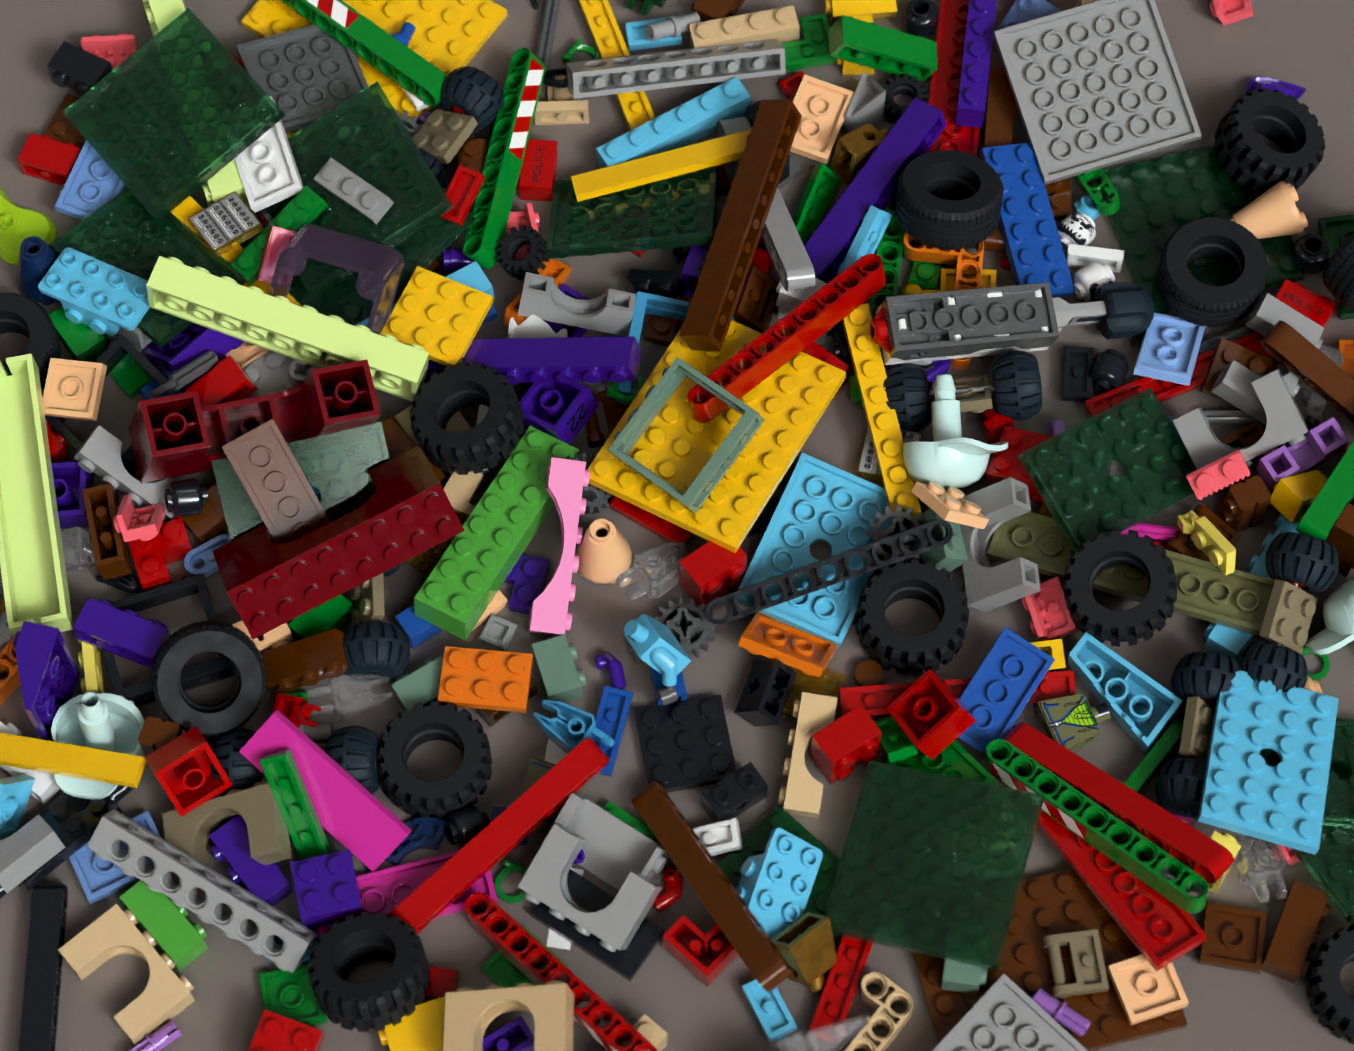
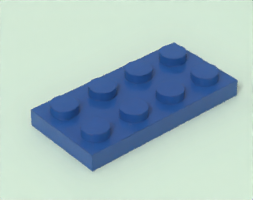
[958,627,1055,756]

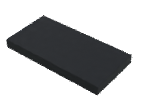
[530,869,665,982]

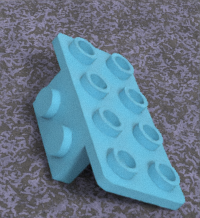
[38,248,150,337]
[736,828,823,940]

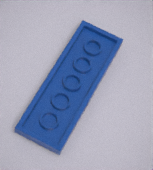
[979,143,1075,298]

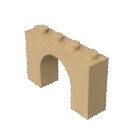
[58,904,195,1045]
[443,980,574,1051]

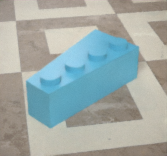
[1067,632,1183,755]

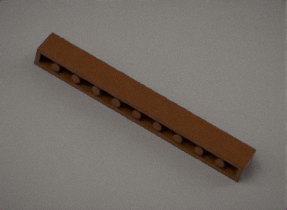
[679,99,802,351]

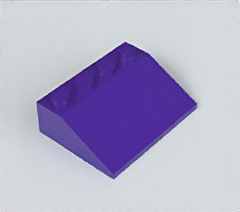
[142,315,244,388]
[13,621,80,741]

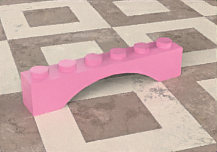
[527,457,590,636]

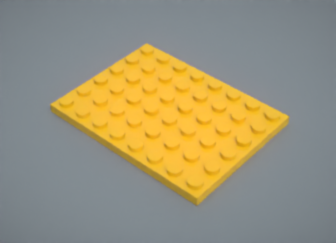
[241,0,508,125]
[587,320,846,553]

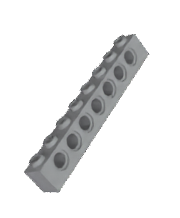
[566,39,786,99]
[87,809,319,973]

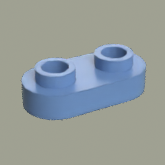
[184,534,235,578]

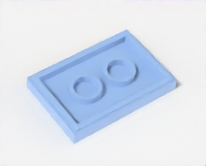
[1134,312,1206,386]

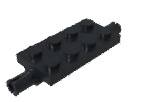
[0,785,136,899]

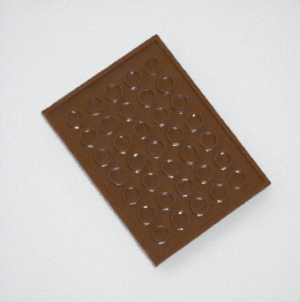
[901,868,1187,1051]

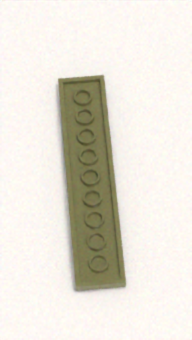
[987,512,1275,637]

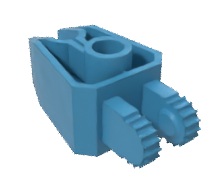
[533,700,615,754]

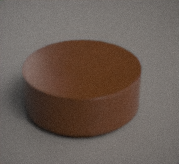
[854,660,884,686]

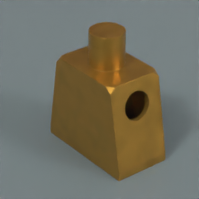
[830,123,888,187]
[772,912,837,992]

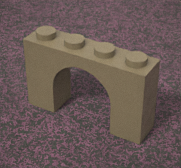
[162,781,292,883]

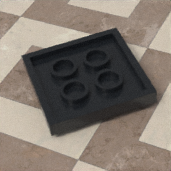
[634,695,737,793]

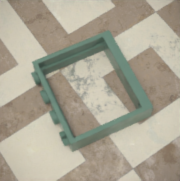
[608,357,765,514]

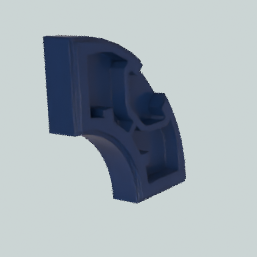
[384,817,447,866]

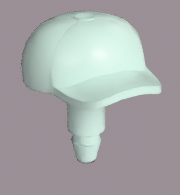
[903,374,1008,489]
[1304,578,1354,655]
[51,692,145,800]

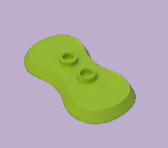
[0,187,56,265]

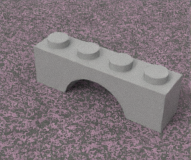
[518,272,636,337]
[73,425,176,523]

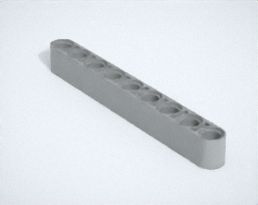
[717,116,816,291]

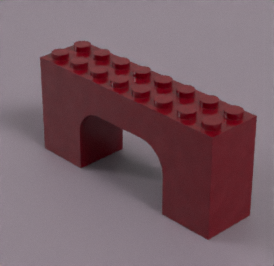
[128,360,381,483]
[213,445,465,639]

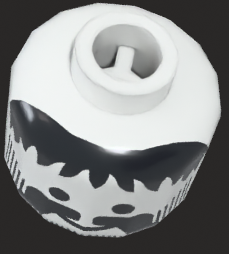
[1057,213,1096,253]
[1073,262,1115,302]

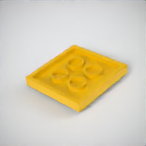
[380,266,494,368]

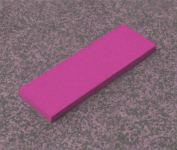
[239,710,412,872]
[317,849,498,937]

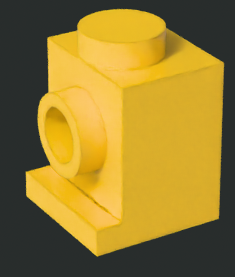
[1031,639,1066,671]

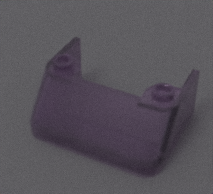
[268,224,404,333]

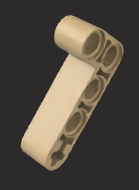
[845,972,913,1051]

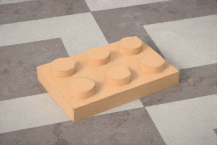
[790,74,855,164]

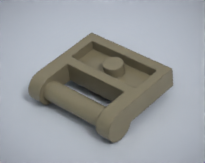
[1043,929,1109,999]

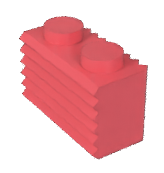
[1186,449,1251,500]

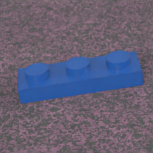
[592,686,633,777]

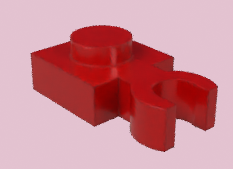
[272,693,321,728]

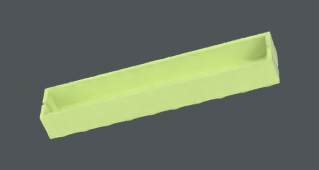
[0,354,74,637]

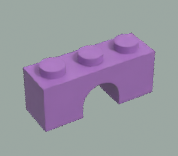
[1255,417,1349,492]

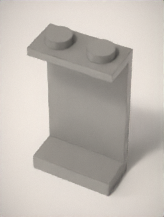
[541,793,667,890]

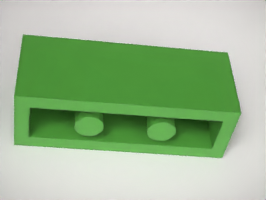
[119,880,208,971]

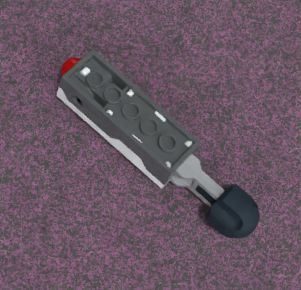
[870,282,1155,365]

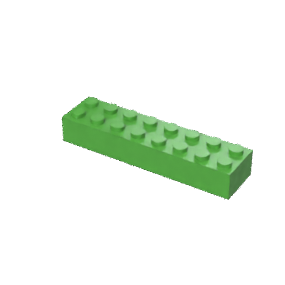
[414,426,580,640]

